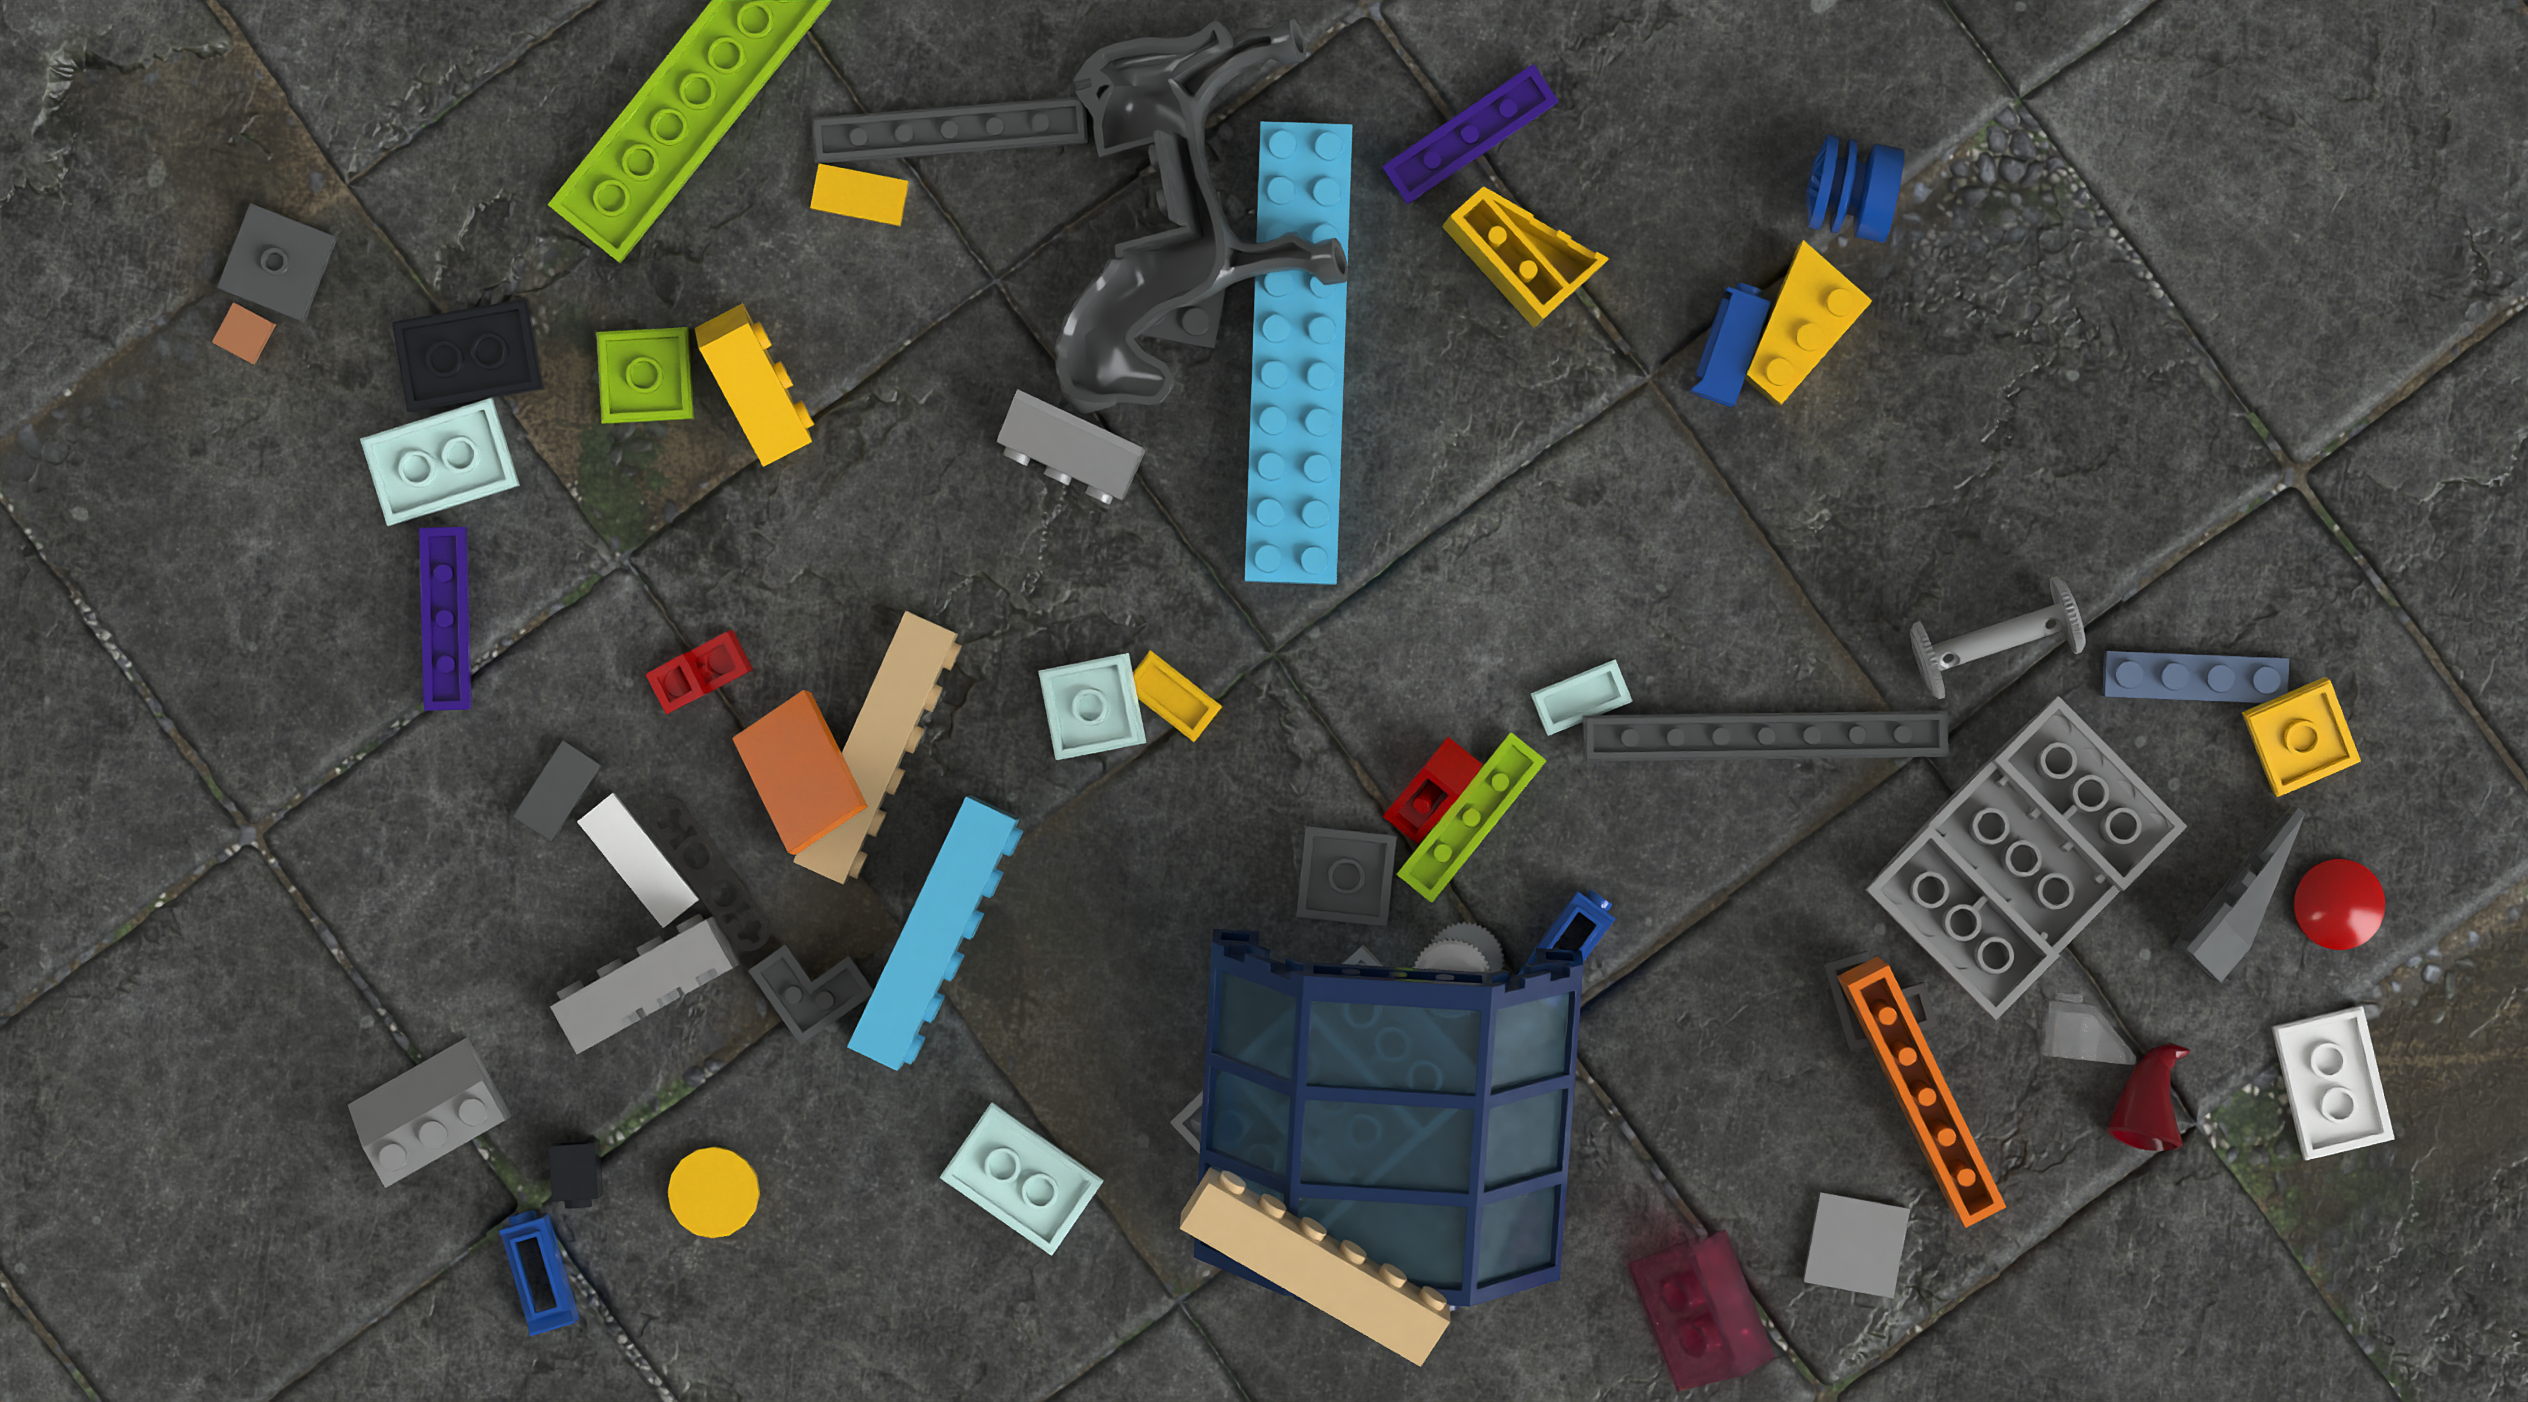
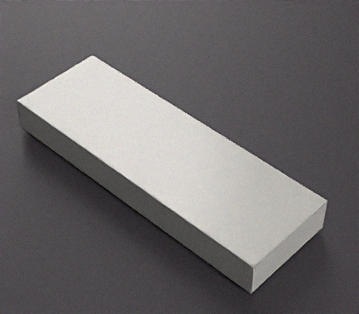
[577,793,700,928]

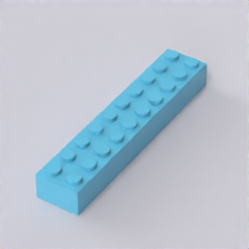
[1245,121,1352,585]

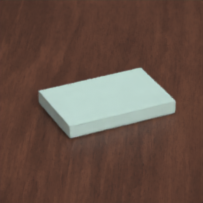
[360,398,520,526]
[939,1102,1104,1256]

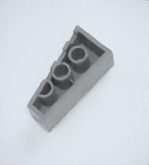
[550,913,741,1055]

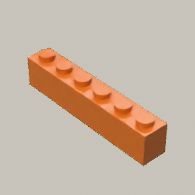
[1837,956,2006,1228]

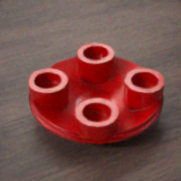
[2294,859,2385,950]

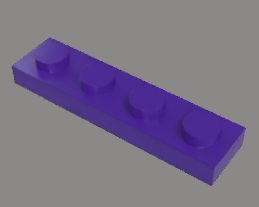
[1381,64,1559,205]
[419,527,472,711]

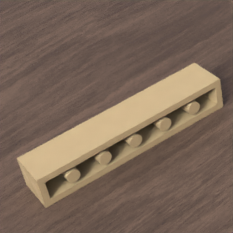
[793,611,962,884]
[1180,1167,1450,1367]

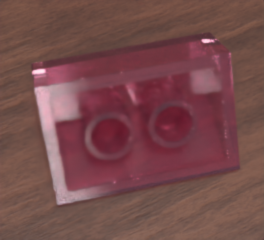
[1628,1229,1775,1391]

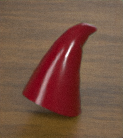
[2106,1043,2190,1151]

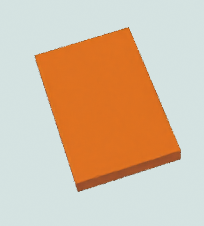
[732,690,868,855]

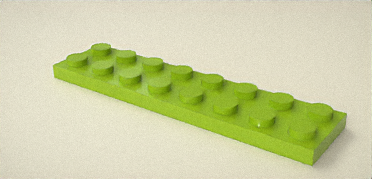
[548,0,832,263]

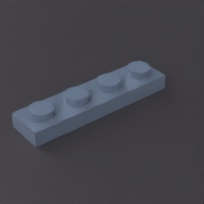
[2102,651,2289,703]

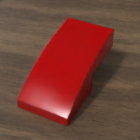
[645,629,754,714]

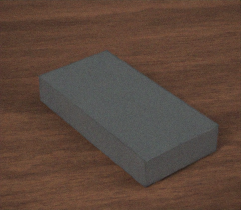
[513,740,602,841]

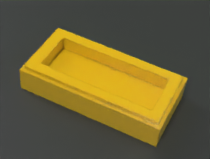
[810,163,909,227]
[1133,650,1222,742]

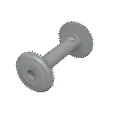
[1910,576,2086,699]
[1412,921,1505,1019]

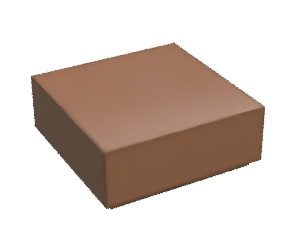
[212,302,276,365]

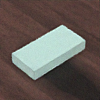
[1530,659,1633,736]

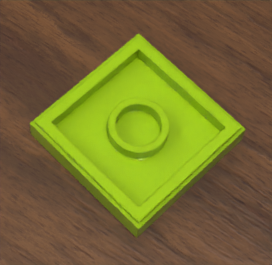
[596,327,694,424]

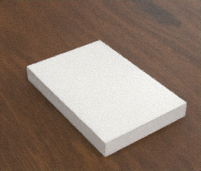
[2271,1005,2394,1160]

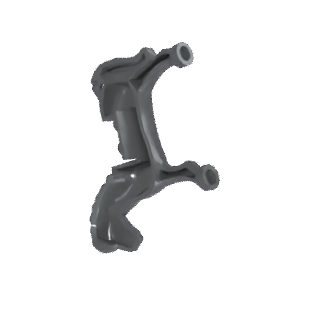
[1054,19,1348,414]

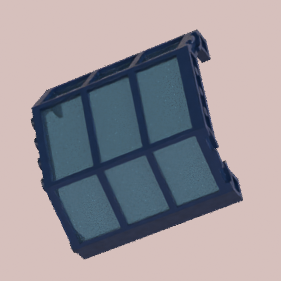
[1194,929,1584,1311]

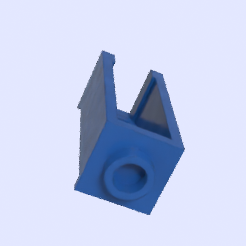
[1689,282,1771,408]
[1514,889,1616,1007]
[499,1209,579,1336]

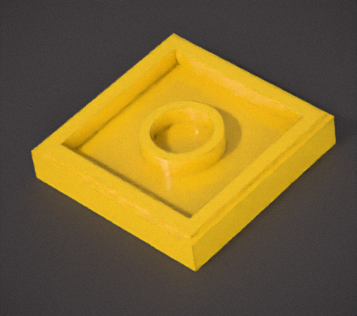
[2242,677,2361,797]

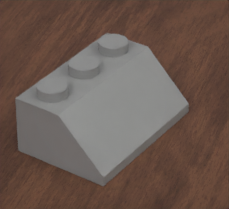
[996,389,1145,505]
[348,1037,512,1188]

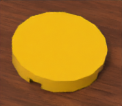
[667,1146,760,1238]

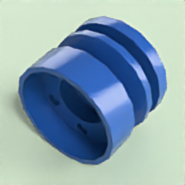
[1806,134,1905,243]

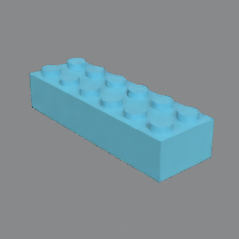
[847,795,1023,1071]

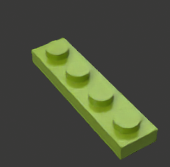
[1396,732,1546,903]

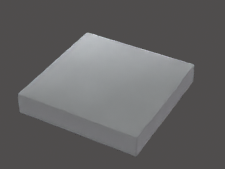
[1802,1191,1910,1299]

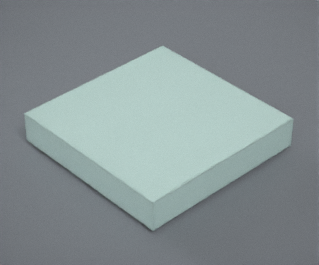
[1038,653,1146,760]

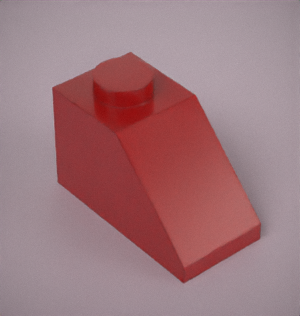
[1383,737,1483,845]

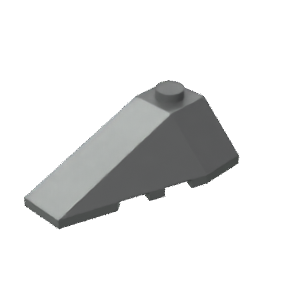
[2172,807,2305,983]

